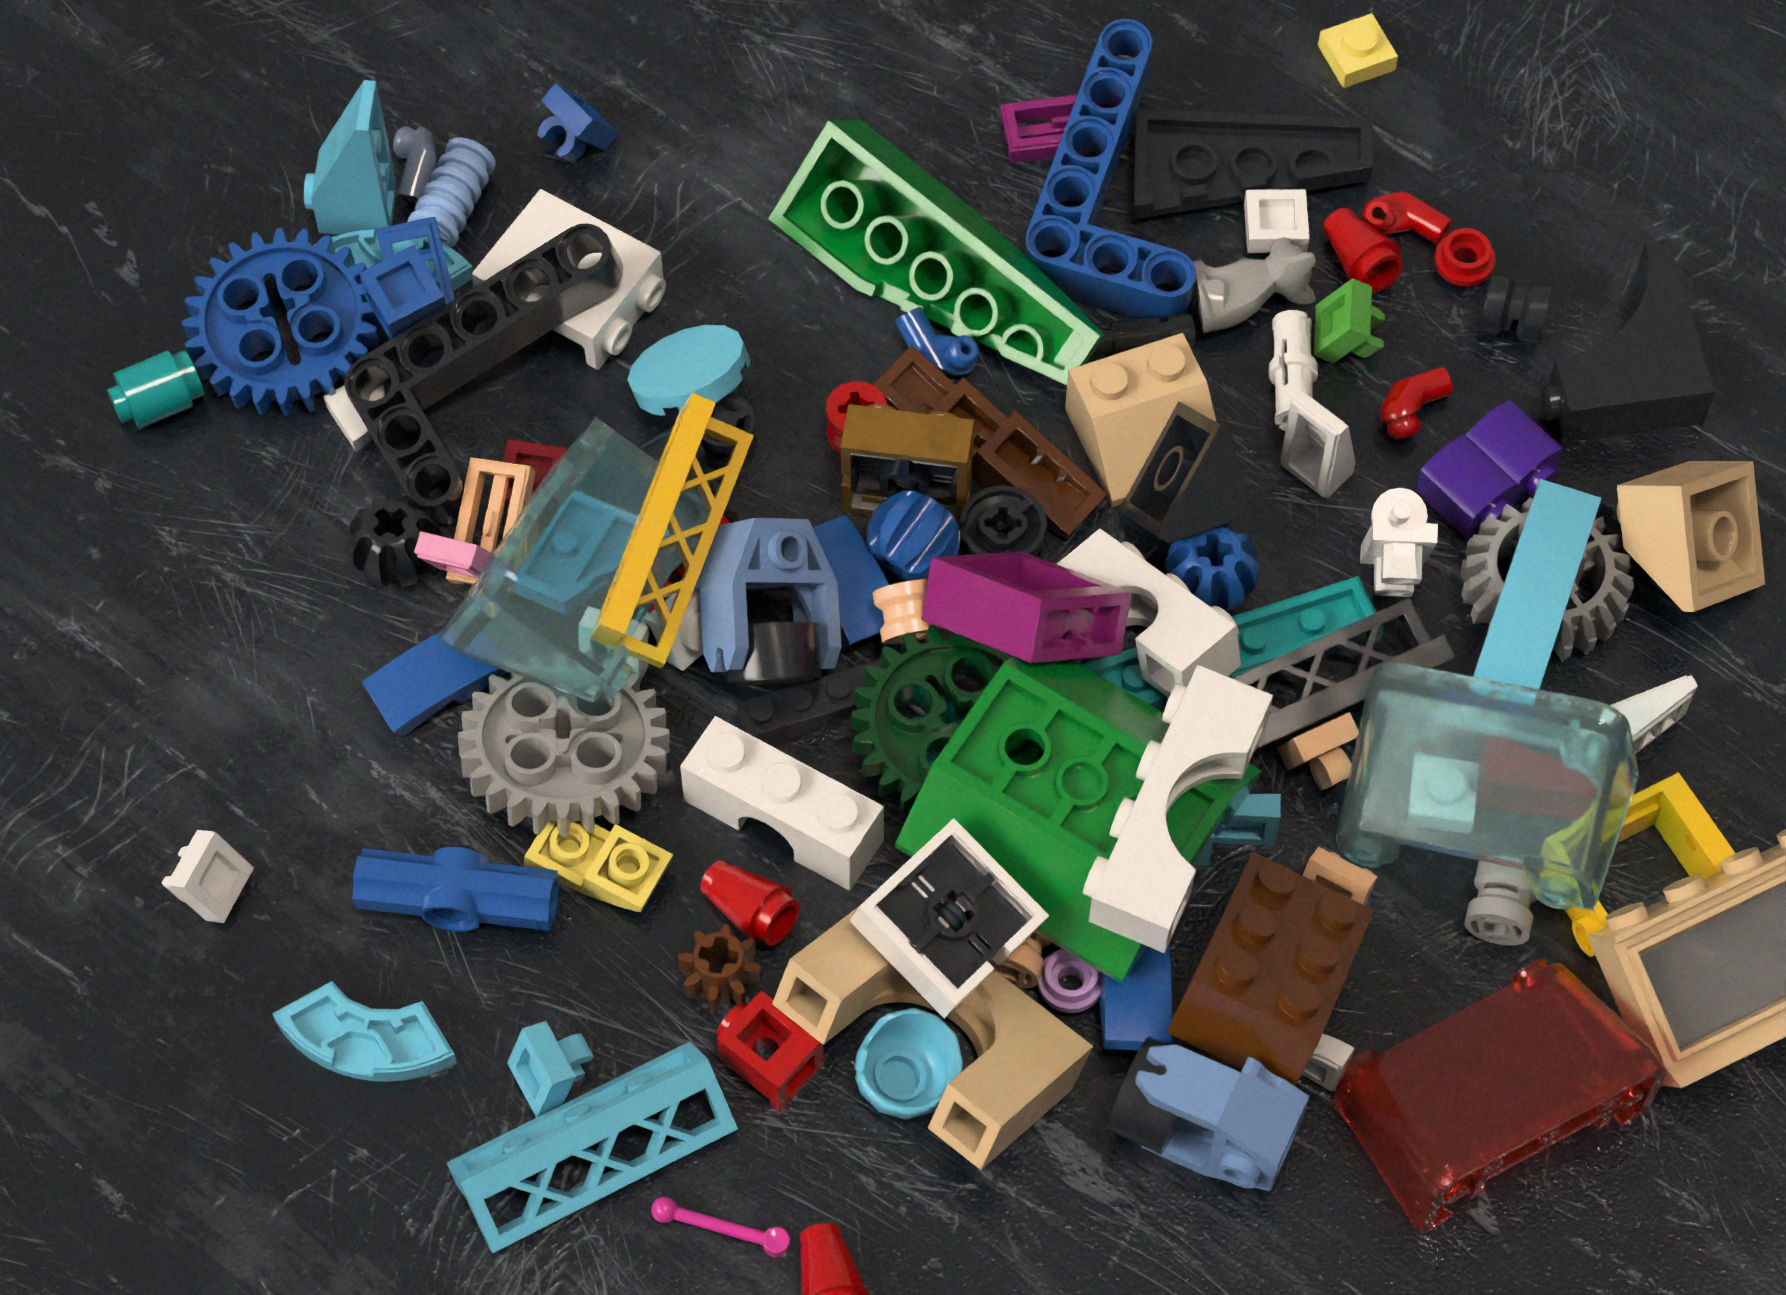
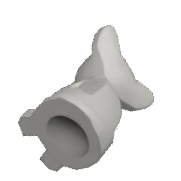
[1193,238,1316,334]

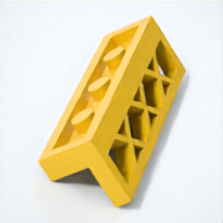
[589,392,754,668]

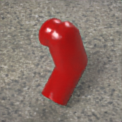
[1380,366,1453,439]

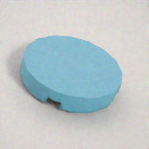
[628,325,750,416]

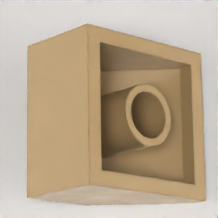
[1065,333,1217,507]
[1617,461,1765,612]

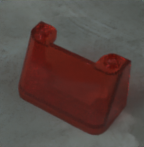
[1333,959,1667,1235]

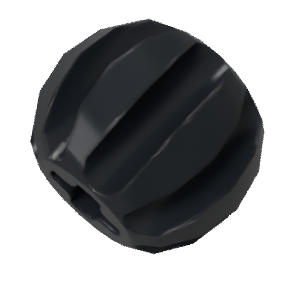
[347,495,442,588]

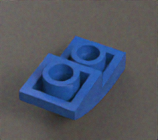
[812,515,889,649]
[362,614,511,737]
[1099,945,1172,1051]

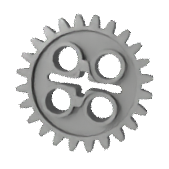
[458,651,669,836]

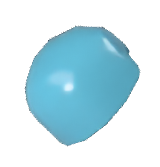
[854,1008,963,1120]

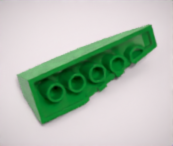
[768,120,1105,385]

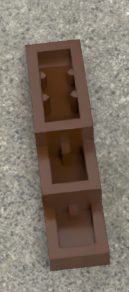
[873,345,1107,539]

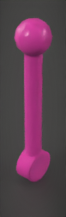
[651,1196,790,1257]

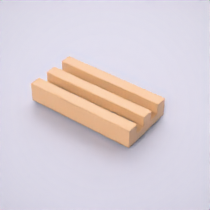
[446,457,536,592]

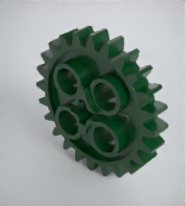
[850,625,1044,814]

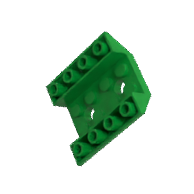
[895,656,1261,984]

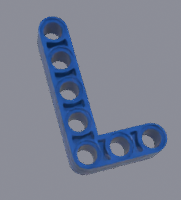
[1025,19,1196,322]

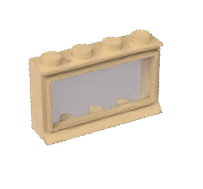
[1588,829,1786,1088]

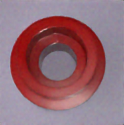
[1434,228,1496,287]

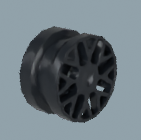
[959,485,1047,559]

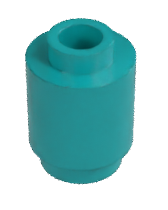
[107,350,205,430]

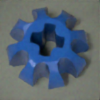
[866,490,960,581]
[1165,523,1260,612]

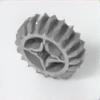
[1460,497,1634,662]

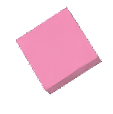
[414,531,501,581]

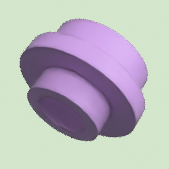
[1037,949,1102,1013]

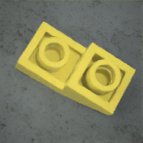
[523,821,673,913]

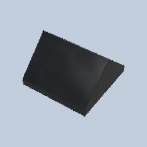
[1119,401,1252,543]

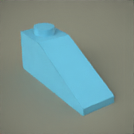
[304,80,398,235]

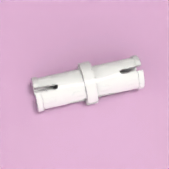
[1269,310,1318,431]

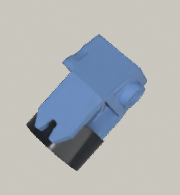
[694,518,841,685]
[1108,1036,1309,1191]

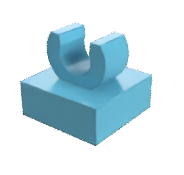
[507,1021,593,1118]

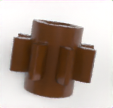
[678,924,762,1013]

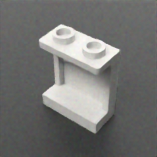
[472,189,666,370]

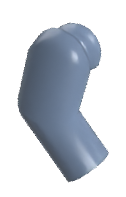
[393,126,437,204]

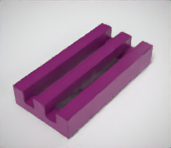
[1000,95,1126,163]

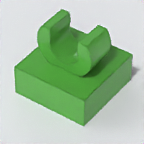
[1314,278,1385,364]

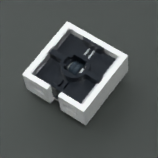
[850,818,1049,1019]

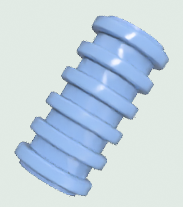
[407,138,496,248]

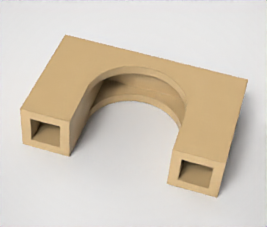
[772,907,1093,1170]

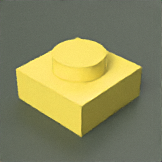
[1318,13,1398,89]

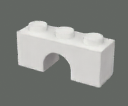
[1057,529,1241,698]
[680,716,884,891]

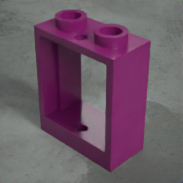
[922,551,1132,663]

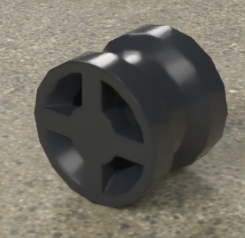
[701,394,757,470]

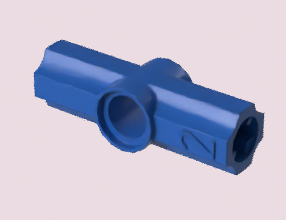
[352,847,560,932]

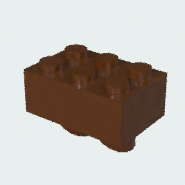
[1167,851,1374,1086]

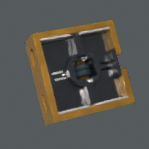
[841,404,974,525]

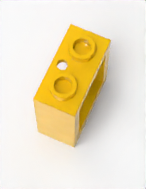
[1536,772,1740,958]

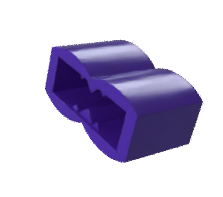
[1416,400,1563,540]

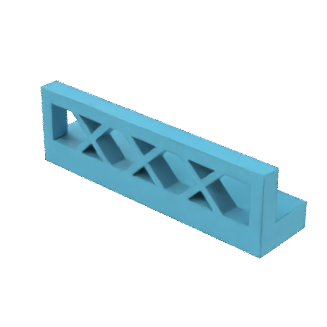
[447,1041,738,1253]

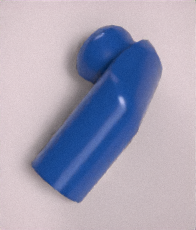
[894,307,979,377]

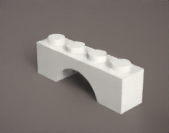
[1083,665,1273,953]

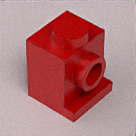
[717,990,824,1112]

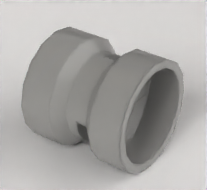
[1464,856,1543,946]

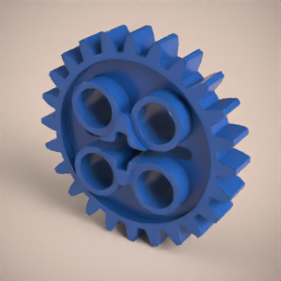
[182,228,381,416]

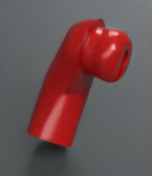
[1362,192,1453,245]

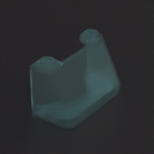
[438,417,708,703]
[1336,662,1639,911]

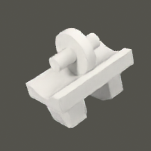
[1360,488,1438,597]

